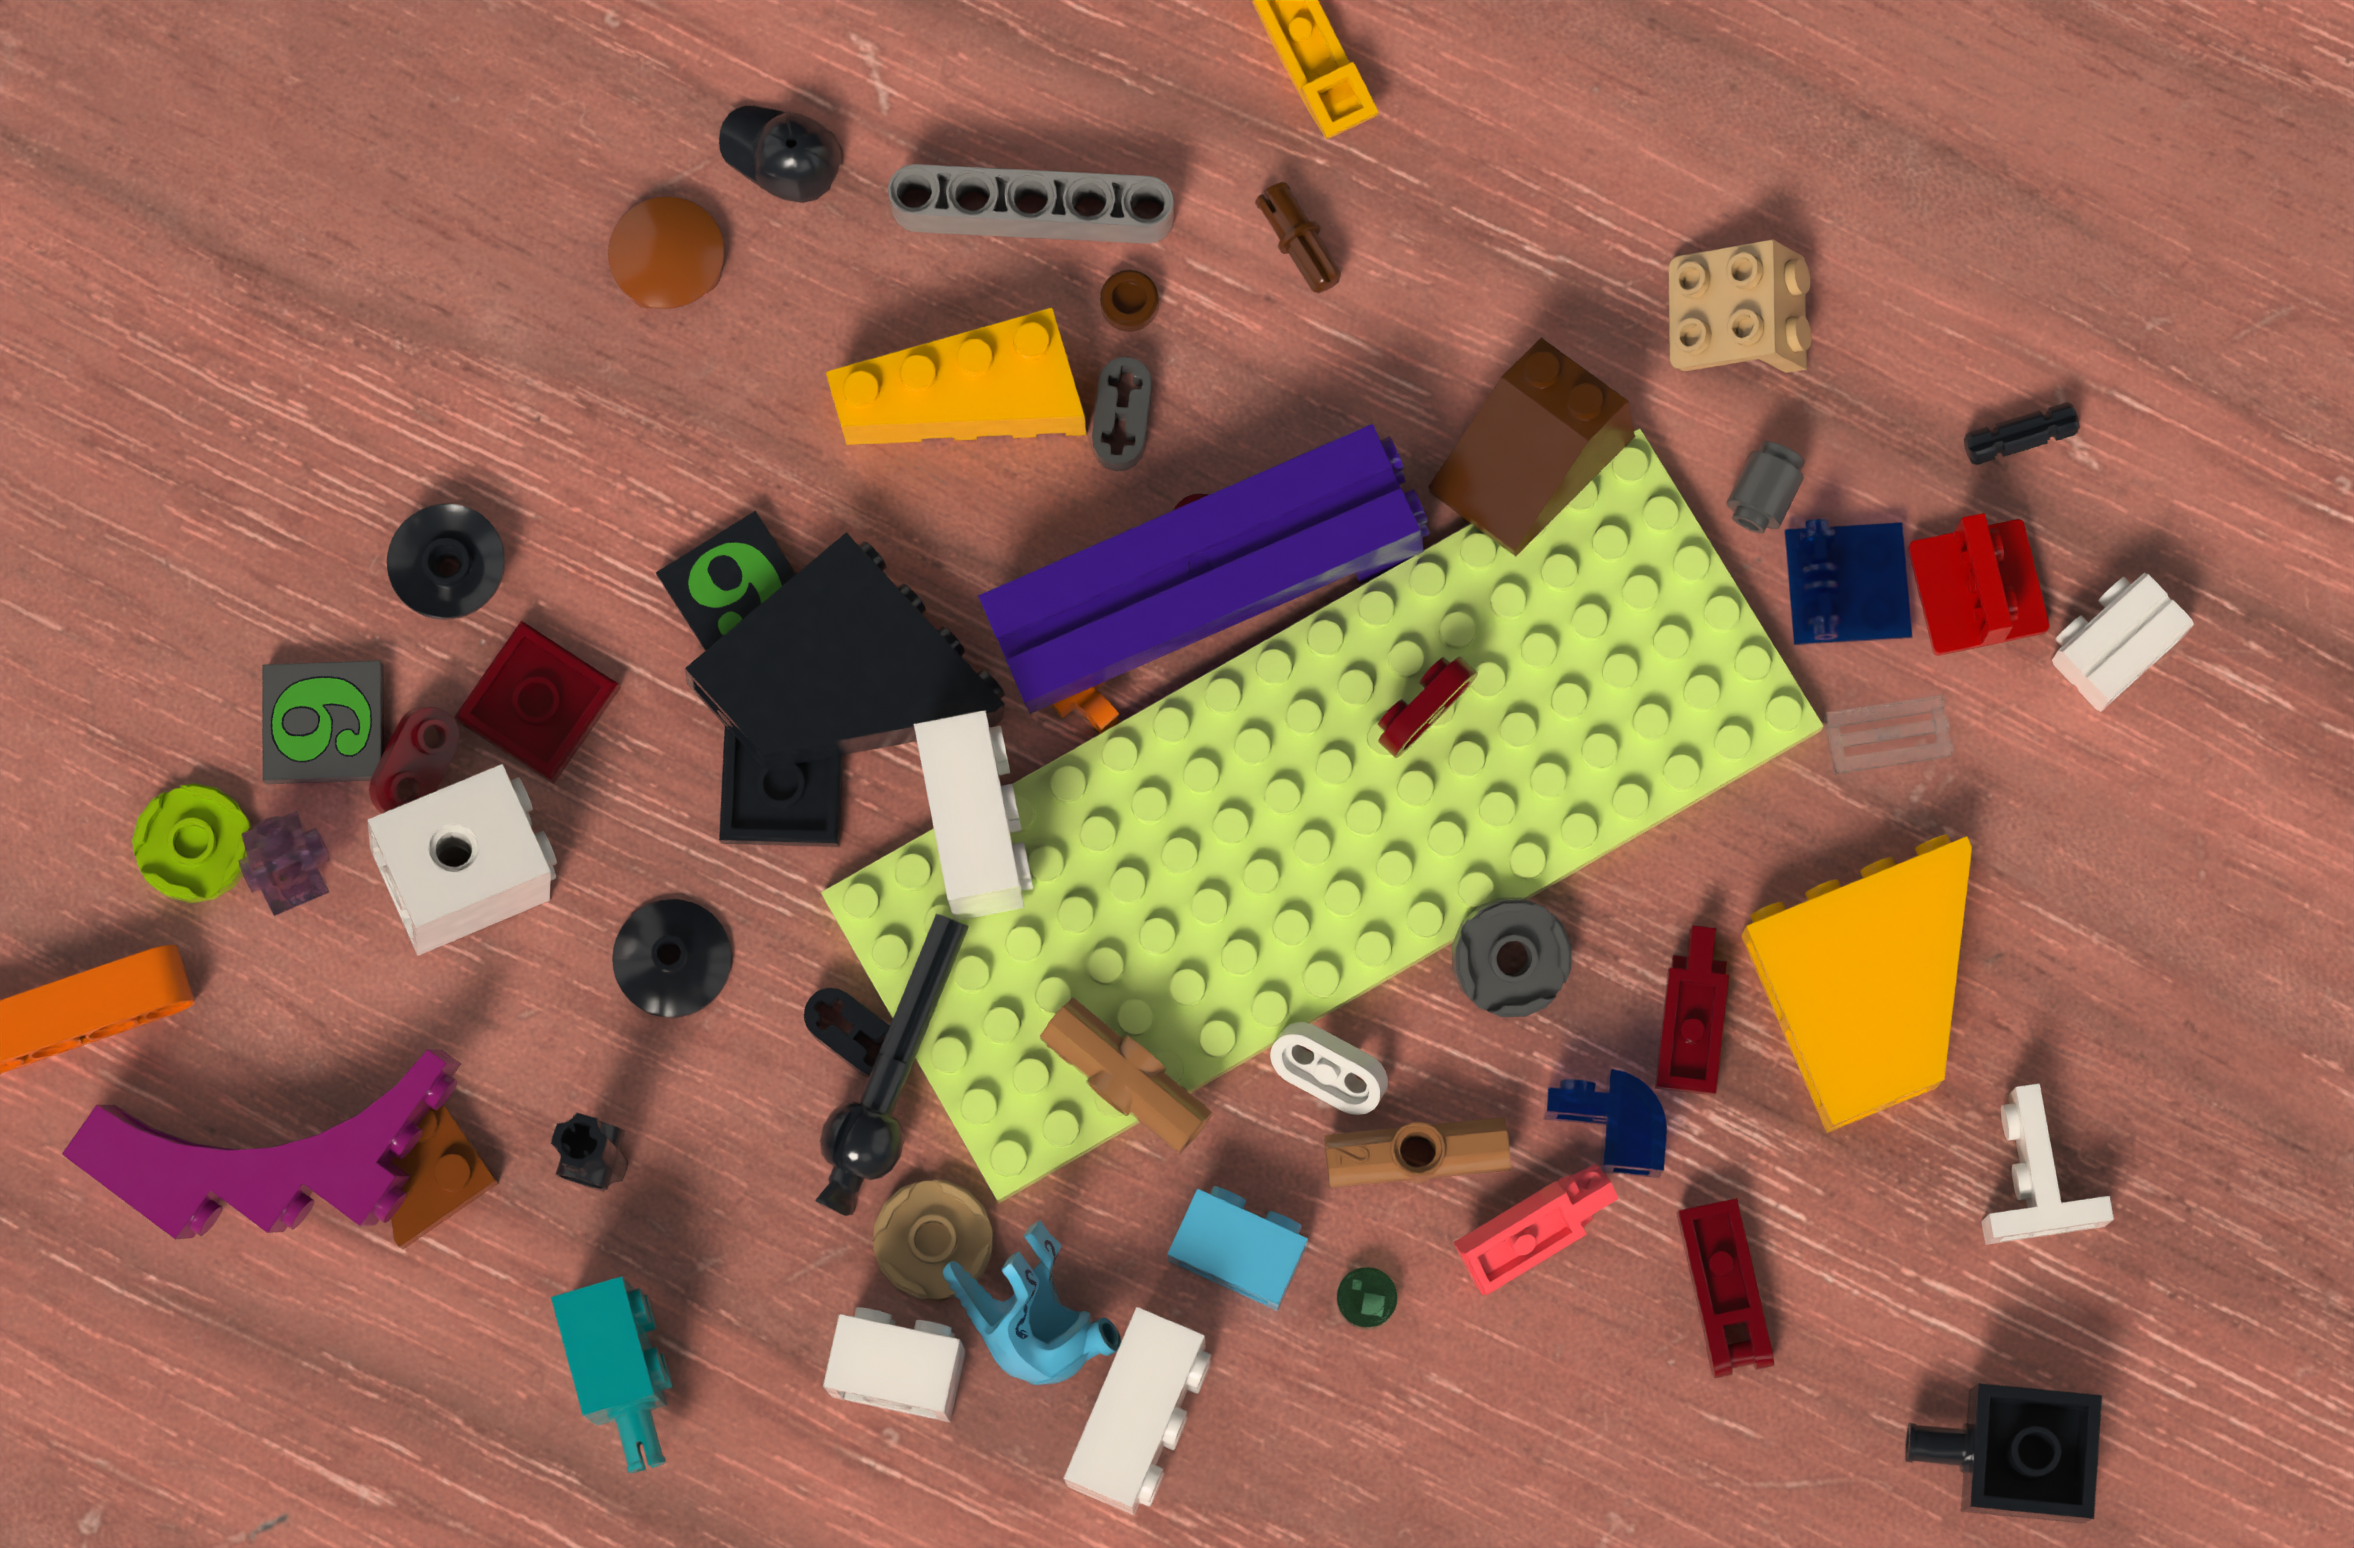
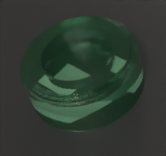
[1336,1267,1397,1330]

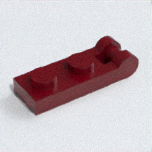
[1676,1198,1774,1378]

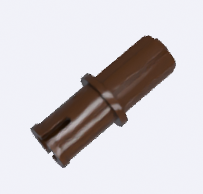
[1255,182,1341,293]

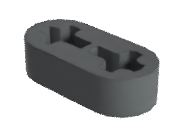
[1092,357,1152,471]

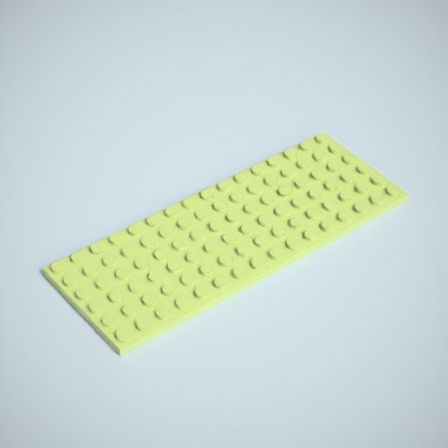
[821,428,1823,1203]

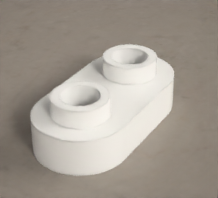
[1270,1022,1388,1115]

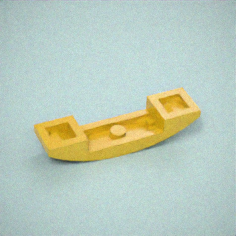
[1251,0,1379,140]

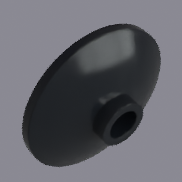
[387,504,505,620]
[612,899,732,1018]

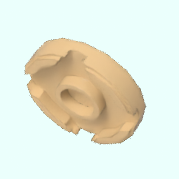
[873,1180,993,1301]

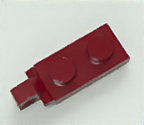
[1655,925,1729,1096]

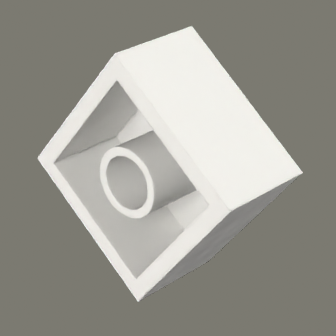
[823,1307,966,1422]

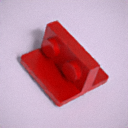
[1908,513,2050,656]

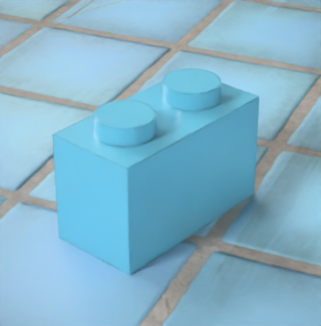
[1167,1186,1308,1311]

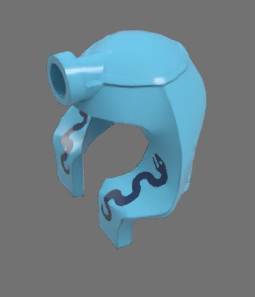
[942,1220,1121,1385]

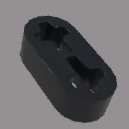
[804,988,890,1078]

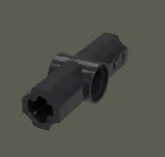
[551,1113,628,1192]

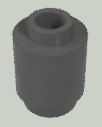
[1726,441,1805,534]

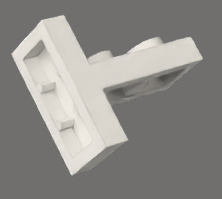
[1981,1083,2114,1245]

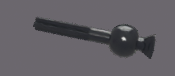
[815,913,969,1216]

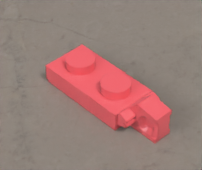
[1453,1164,1619,1295]

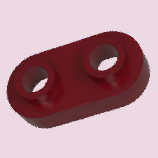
[1378,656,1478,758]
[369,707,460,814]

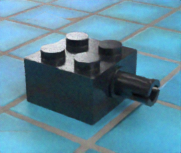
[1905,1383,2102,1524]

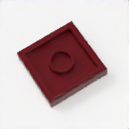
[454,621,620,784]

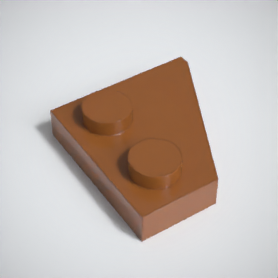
[391,1104,499,1250]

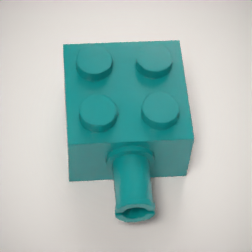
[551,1276,673,1474]

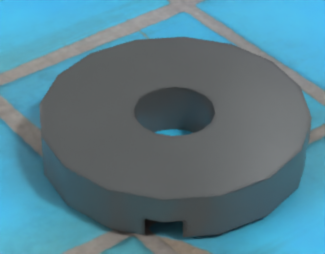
[1452,898,1571,1017]

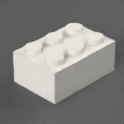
[914,710,1033,921]
[1064,1307,1212,1516]

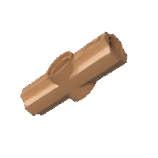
[1040,998,1212,1154]
[1324,1117,1511,1189]

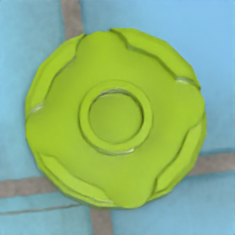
[132,783,254,903]

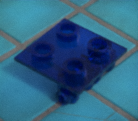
[1784,519,1912,645]

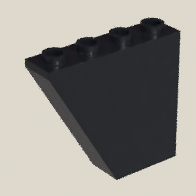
[685,532,1005,769]

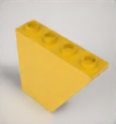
[1741,834,1972,1133]

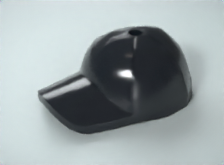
[719,106,842,203]

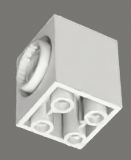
[368,764,557,956]

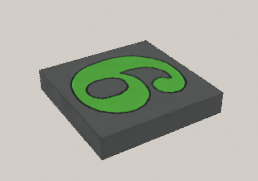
[262,660,384,785]

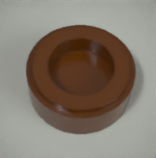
[1100,270,1159,332]

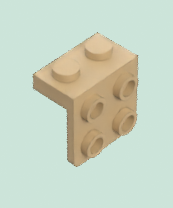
[1669,240,1812,373]

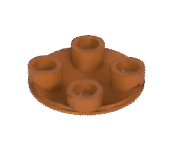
[608,196,724,309]

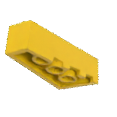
[826,308,1087,445]

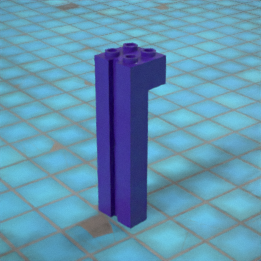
[978,424,1430,714]

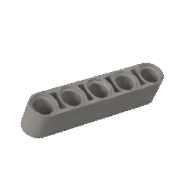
[888,164,1174,244]

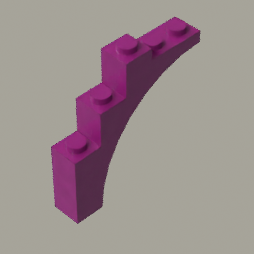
[62,1049,461,1239]

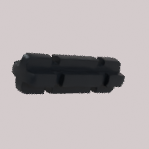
[1964,402,2080,465]

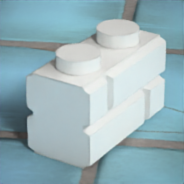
[2052,572,2194,712]

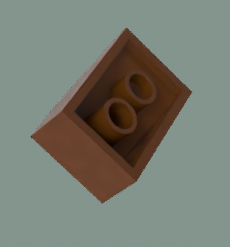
[1428,338,1635,557]

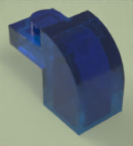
[1543,1069,1667,1178]

